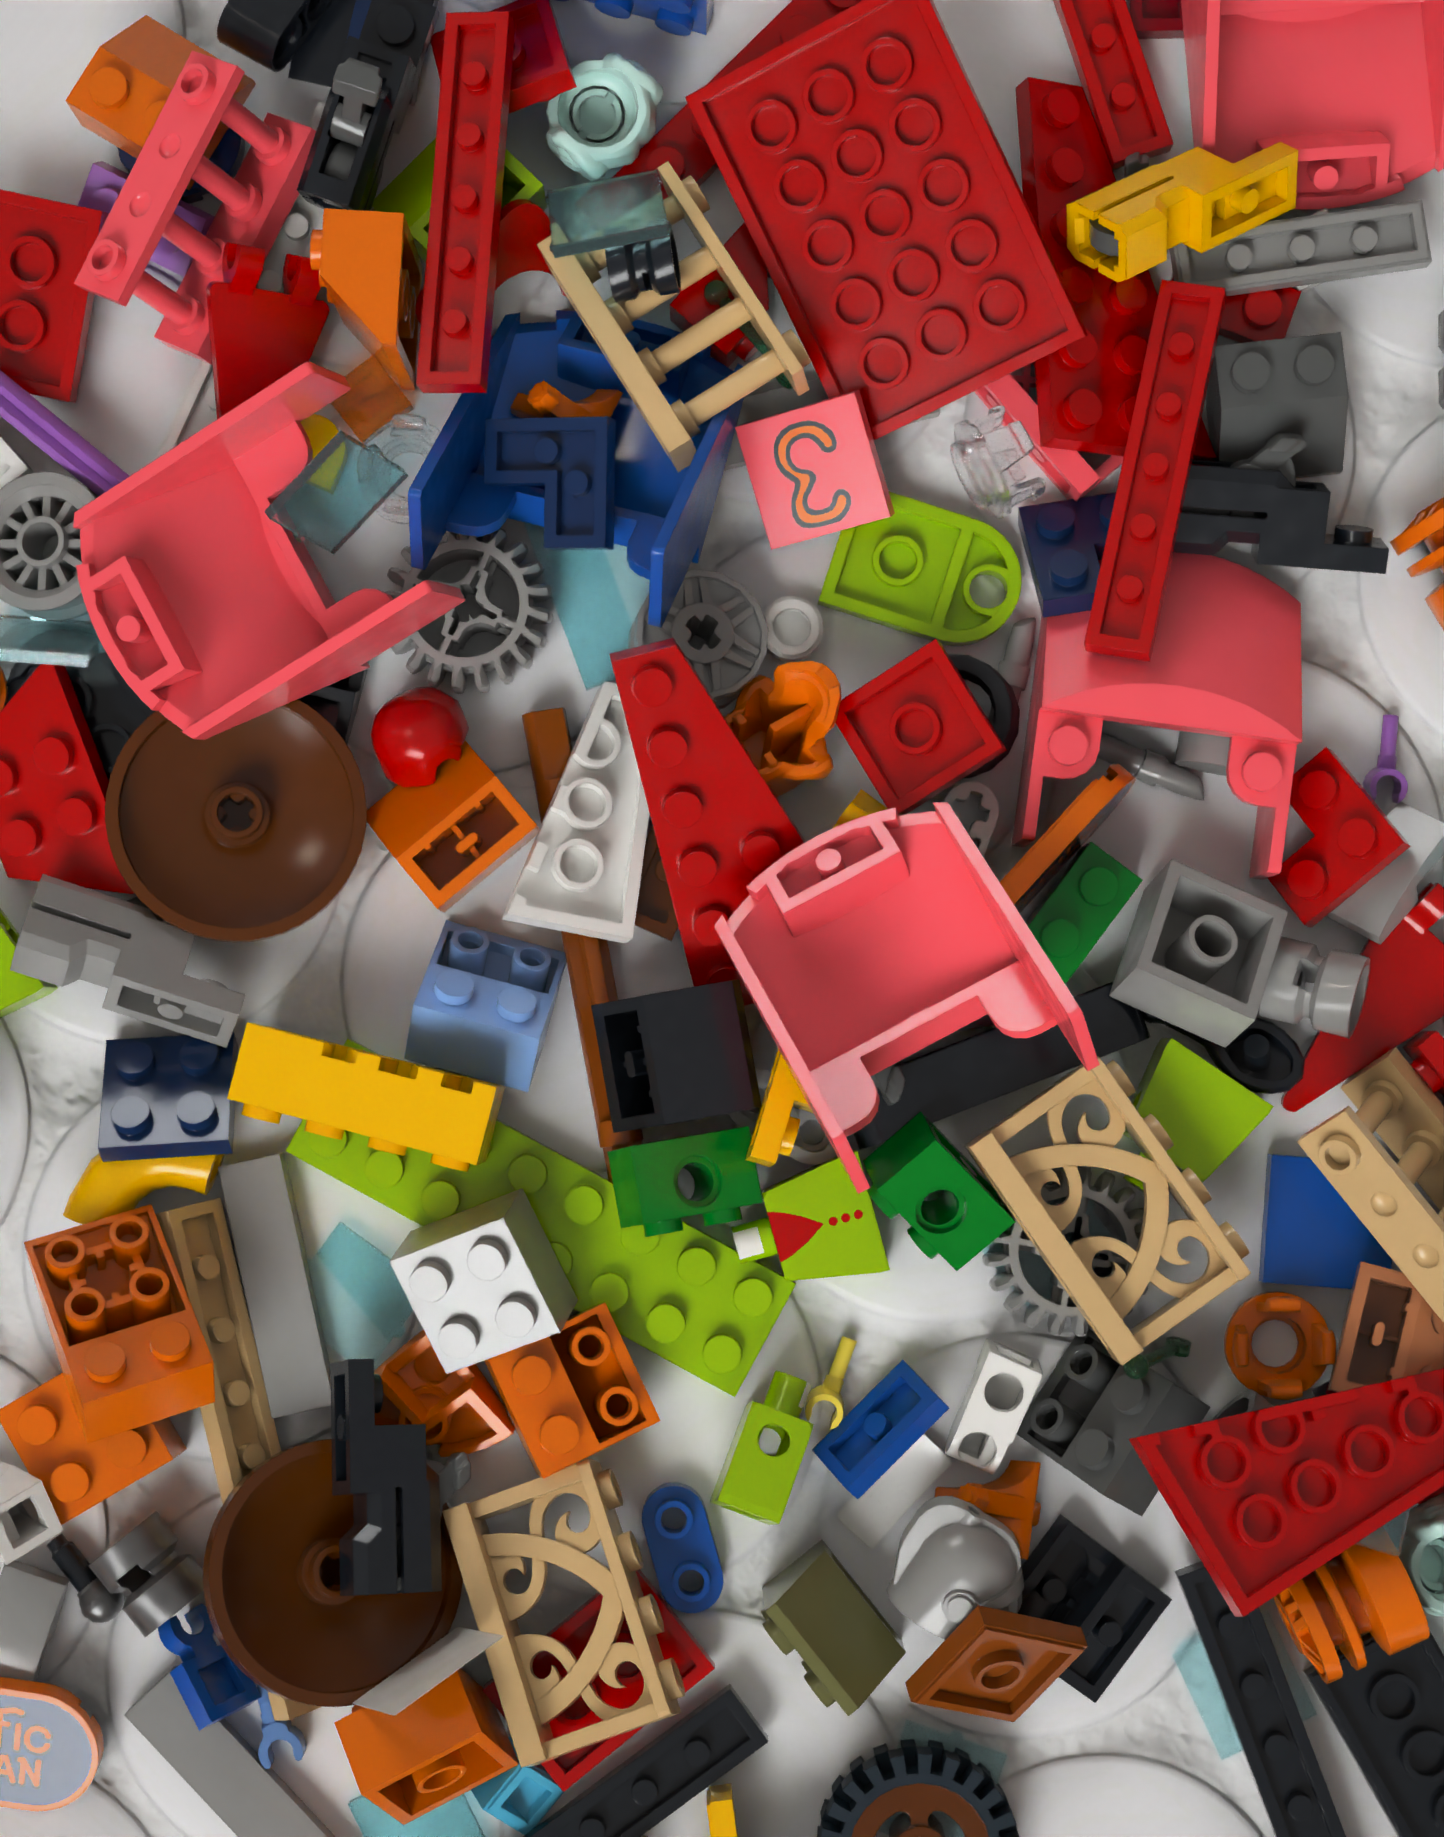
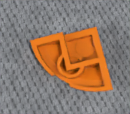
[374,1330,515,1457]

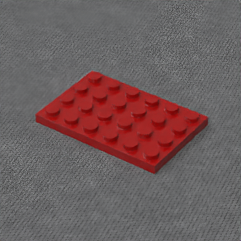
[685,0,1088,440]

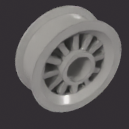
[0,472,99,621]

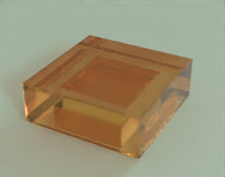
[330,355,414,447]

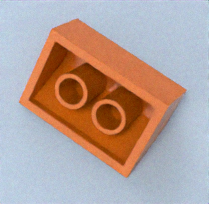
[310,208,423,390]

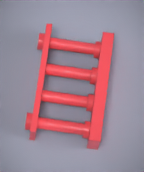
[74,51,316,365]

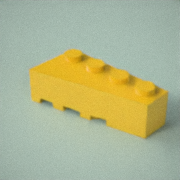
[227,1022,505,1172]

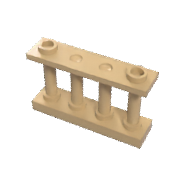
[537,161,811,472]
[1297,1047,1444,1323]

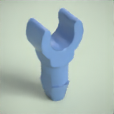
[257,1684,306,1769]

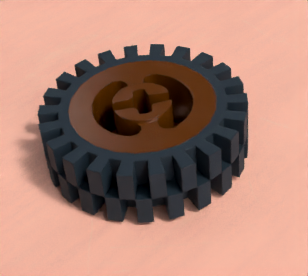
[817,1738,1019,1837]

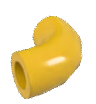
[63,1153,225,1224]

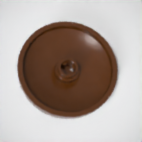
[105,699,367,943]
[203,1439,463,1707]

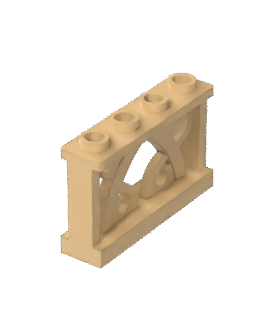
[964,1056,1251,1366]
[442,1459,685,1768]

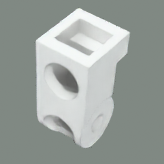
[944,1338,1043,1475]
[0,1462,64,1565]

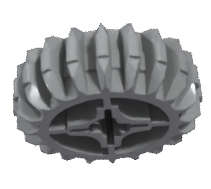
[385,528,553,694]
[982,1166,1148,1337]

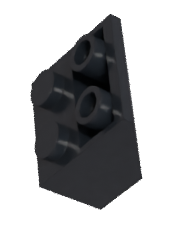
[591,979,762,1133]

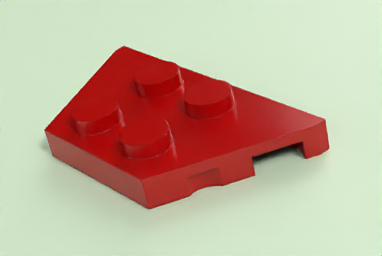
[0,657,134,894]

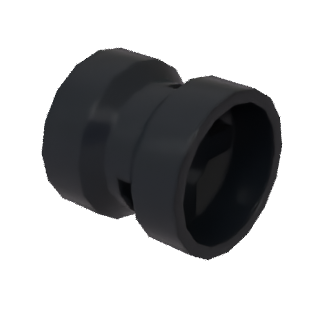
[605,227,681,302]

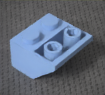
[404,920,566,1092]

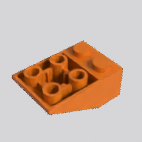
[24,1204,215,1444]

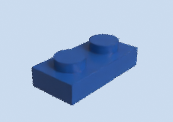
[812,1360,949,1499]

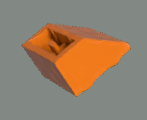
[367,741,539,913]
[484,1302,661,1479]

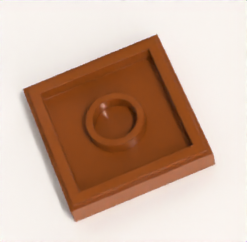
[905,1605,1088,1722]

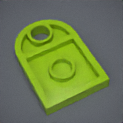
[818,491,1022,646]

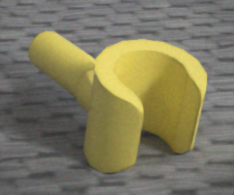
[805,1336,857,1430]

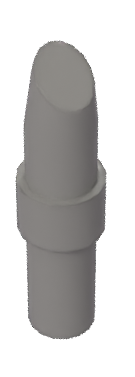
[988,617,1036,726]
[1097,732,1204,800]

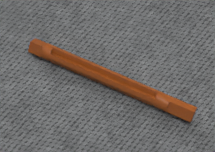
[522,707,644,1183]

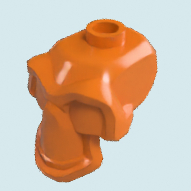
[724,661,841,797]

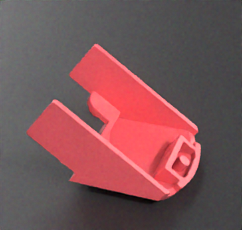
[1181,0,1444,210]
[73,362,465,740]
[1012,552,1302,880]
[714,802,1100,1194]

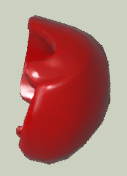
[371,687,469,787]

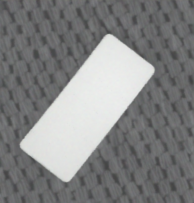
[836,1434,952,1549]

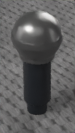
[47,1534,124,1623]

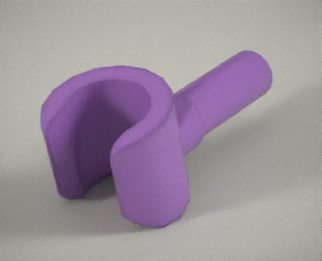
[1363,715,1408,804]

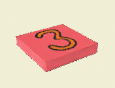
[735,390,895,550]

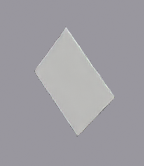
[352,1627,504,1716]

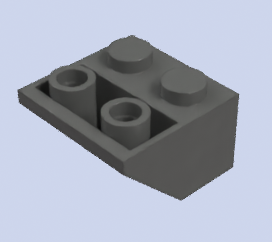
[1017,1328,1210,1517]

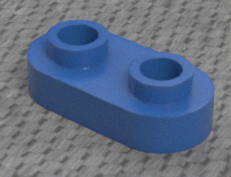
[642,1482,723,1613]

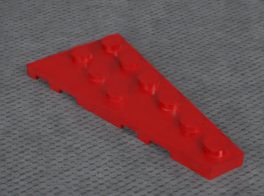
[1015,77,1216,460]
[609,637,806,1006]
[1129,1368,1444,1617]

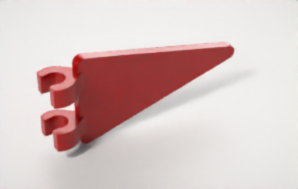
[206,242,329,419]
[1281,883,1444,1112]

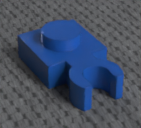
[158,1603,261,1731]

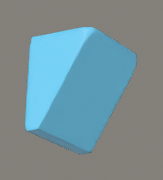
[471,1737,564,1835]

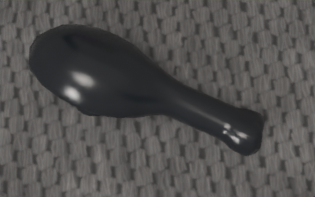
[1141,1011,1305,1094]

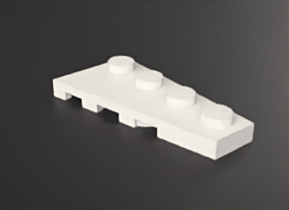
[502,681,650,944]

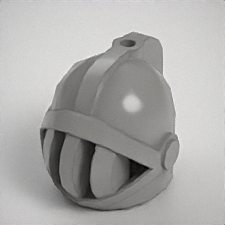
[886,1496,1024,1640]

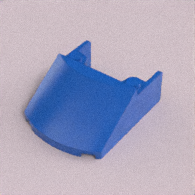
[408,310,744,628]

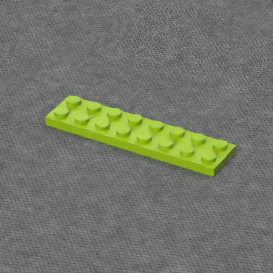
[286,1038,796,1397]

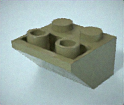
[761,1540,906,1716]

